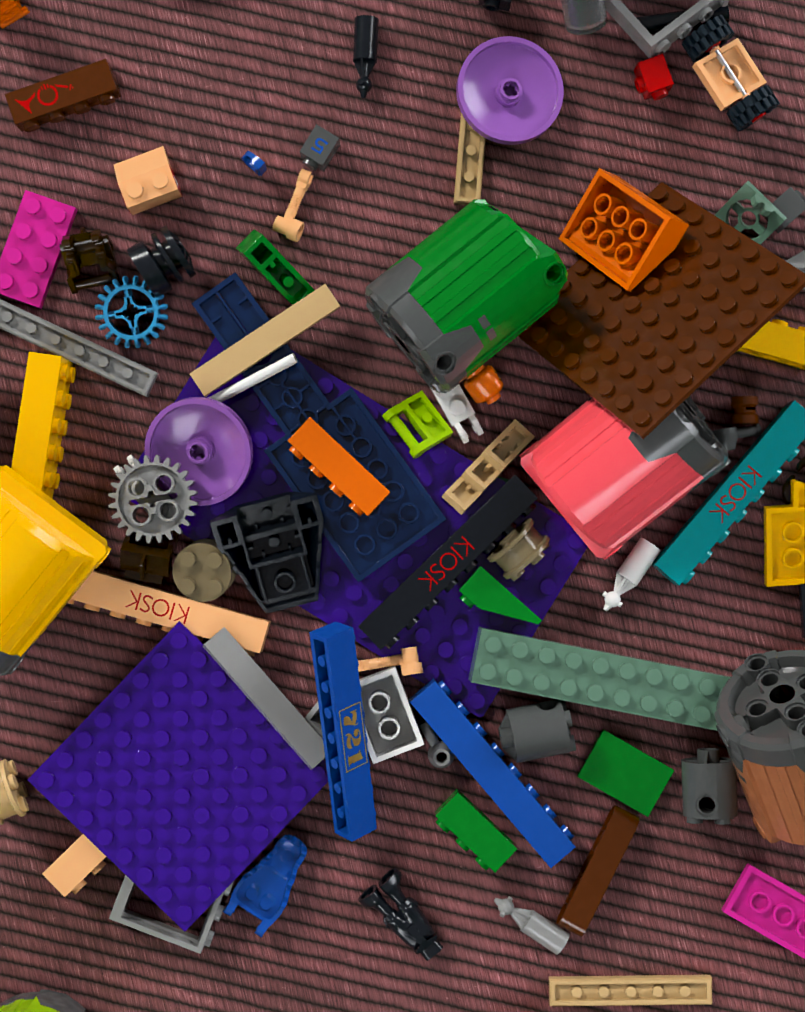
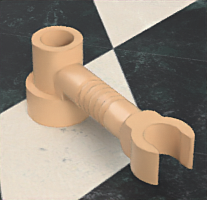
[272,169,314,242]
[358,646,423,676]

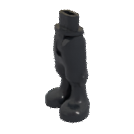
[358,867,443,961]

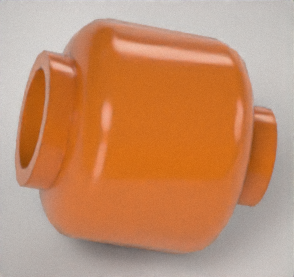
[464,365,504,405]

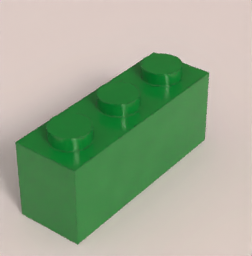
[435,789,517,872]

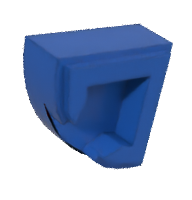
[241,151,267,176]

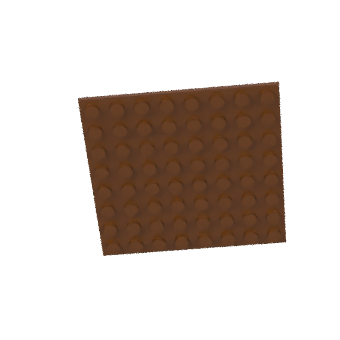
[517,182,805,439]

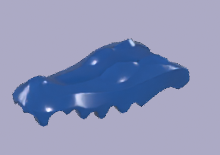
[223,834,307,938]

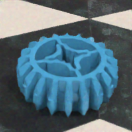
[95,276,168,348]

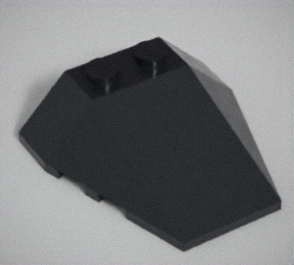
[210,491,324,614]

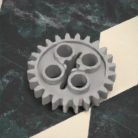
[108,455,198,544]

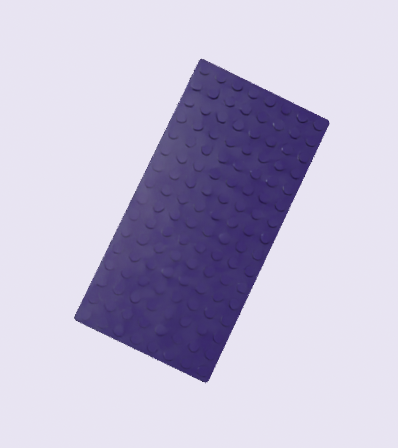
[131,315,588,717]

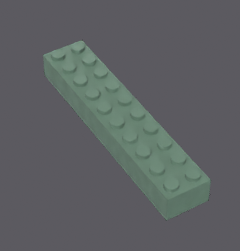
[468,627,731,731]

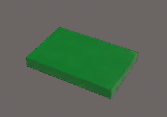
[576,729,674,817]

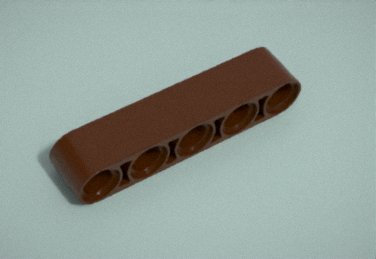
[556,805,640,937]

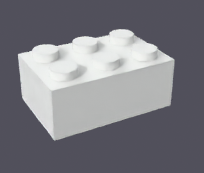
[359,666,424,764]

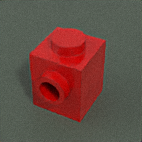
[634,54,674,101]

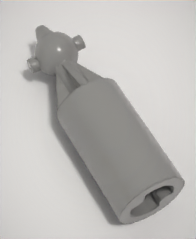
[494,896,570,955]

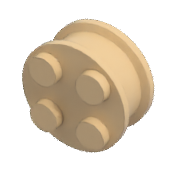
[0,759,29,825]

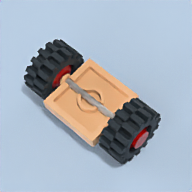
[682,15,780,132]

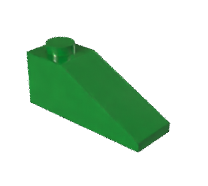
[235,230,315,305]
[458,566,542,624]

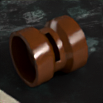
[731,396,759,425]

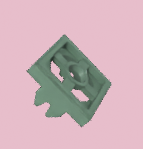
[714,181,787,245]

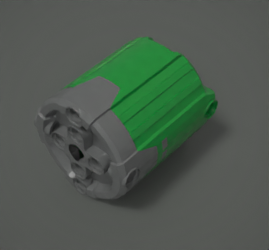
[365,199,568,393]

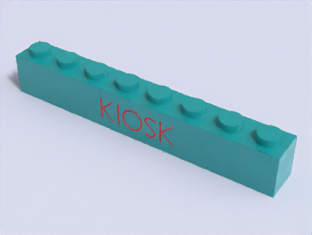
[652,400,805,586]

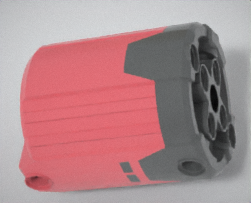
[519,397,731,560]

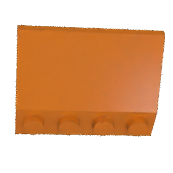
[559,168,689,292]

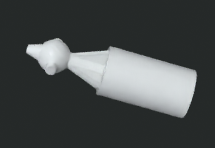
[602,537,661,612]

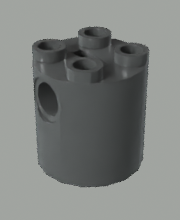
[498,699,576,763]
[681,748,738,825]

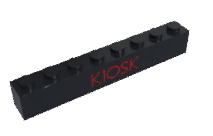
[358,475,538,650]

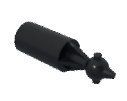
[353,15,379,99]

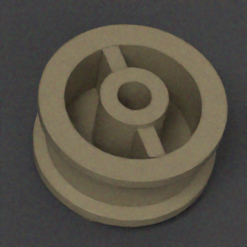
[487,518,550,581]
[172,538,236,602]

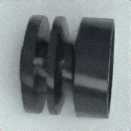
[127,225,196,297]

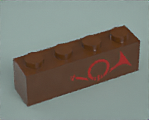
[5,59,121,132]

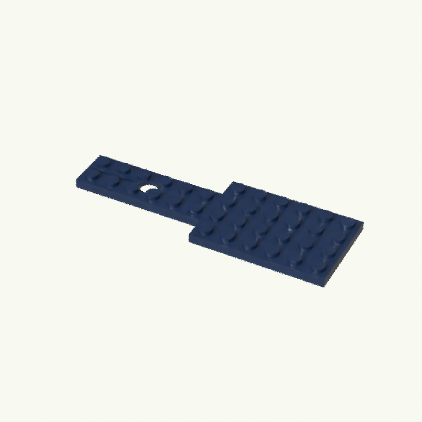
[192,272,446,583]

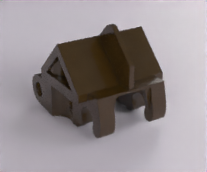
[59,227,120,294]
[120,531,179,586]

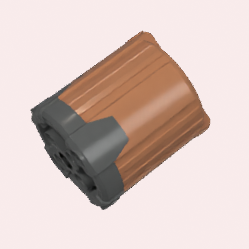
[714,650,805,845]

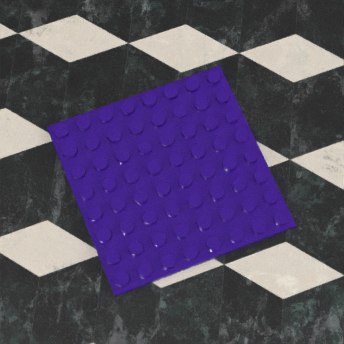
[28,621,328,932]

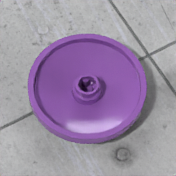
[456,36,564,145]
[145,397,253,506]

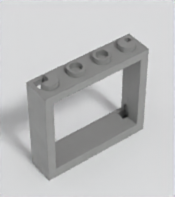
[599,0,729,58]
[109,875,234,954]

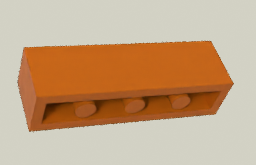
[287,417,390,517]

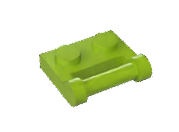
[382,390,453,459]

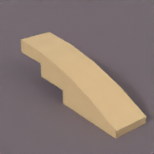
[442,419,535,515]

